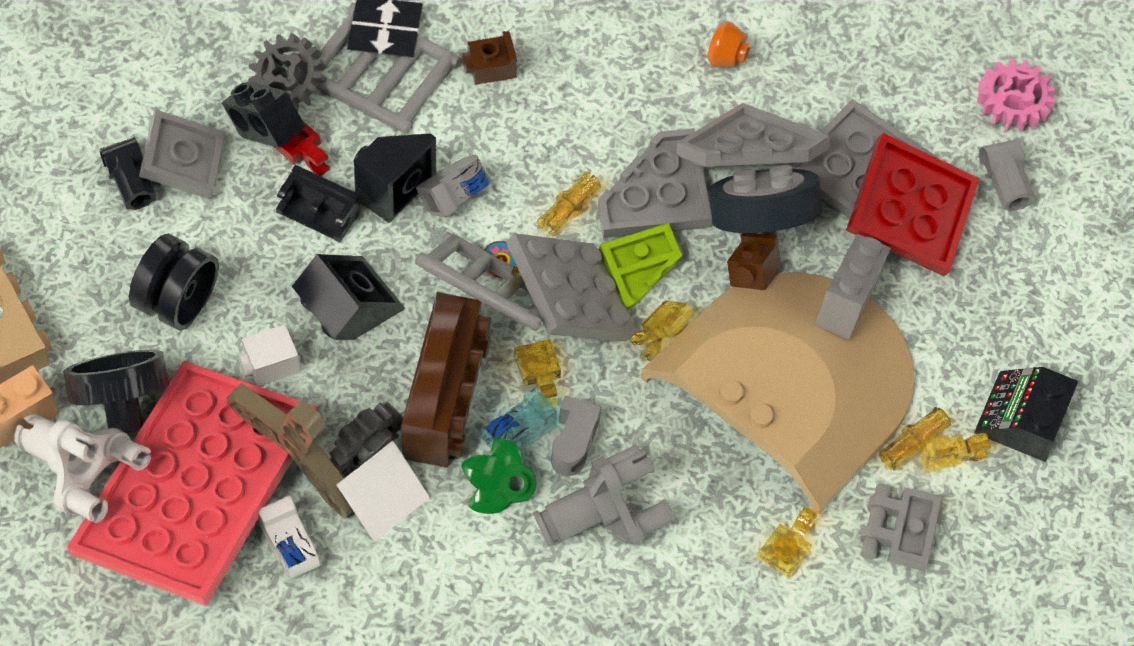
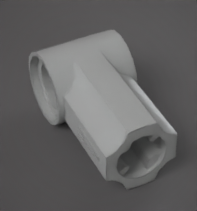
[979,140,1035,211]

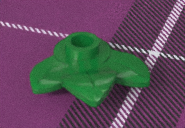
[461,438,537,514]

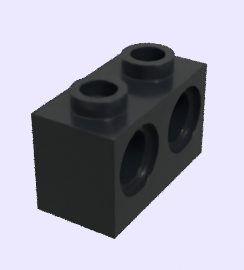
[221,82,306,148]

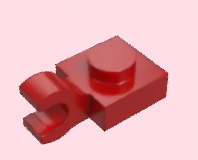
[274,121,330,176]

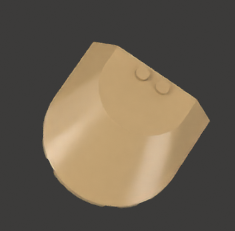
[641,272,914,516]

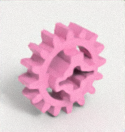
[977,59,1056,132]

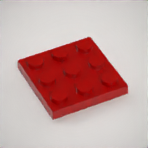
[846,133,980,276]

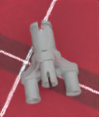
[532,443,676,547]

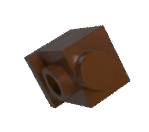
[462,31,517,85]
[727,233,781,290]

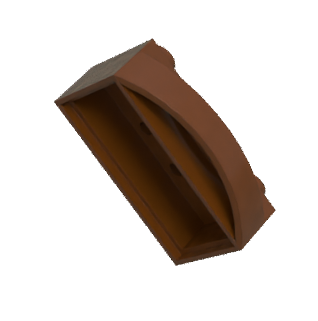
[401,292,491,468]

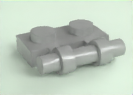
[860,484,942,571]

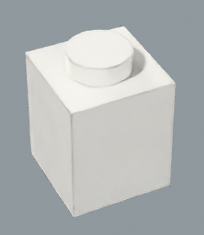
[238,324,300,387]

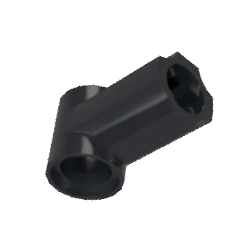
[99,137,156,210]

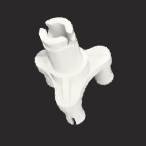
[14,414,151,523]

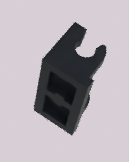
[276,165,360,242]

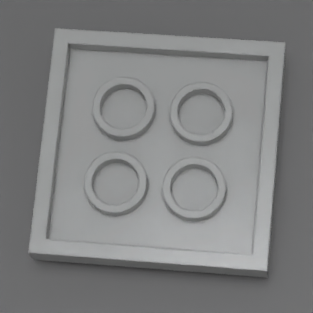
[788,99,939,218]
[506,233,637,341]

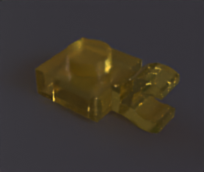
[630,300,694,361]
[514,339,561,410]
[757,506,818,579]

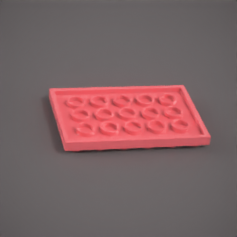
[67,361,319,607]

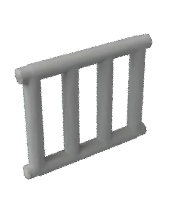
[316,2,462,134]
[415,231,542,331]

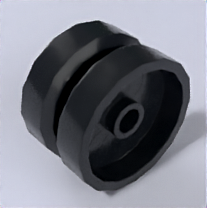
[128,233,219,331]

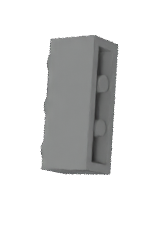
[814,234,891,340]

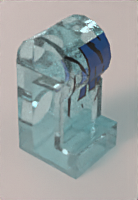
[481,387,557,450]

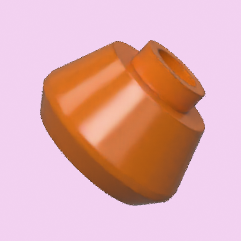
[707,21,751,67]

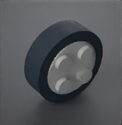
[708,165,823,235]

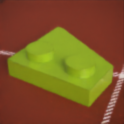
[599,223,682,311]

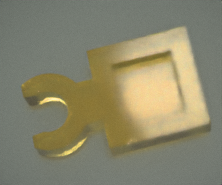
[920,433,991,473]

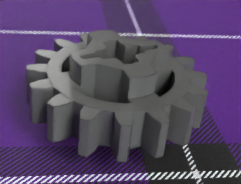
[248,33,327,111]
[329,402,403,477]

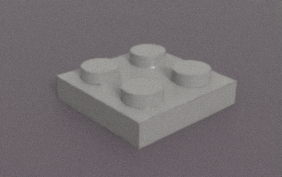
[139,109,225,199]

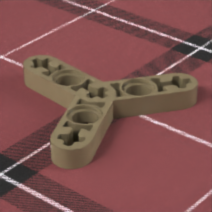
[226,384,353,518]

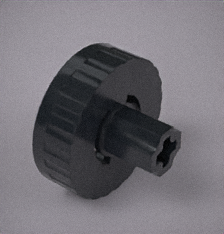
[63,350,169,433]

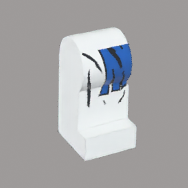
[259,496,320,580]

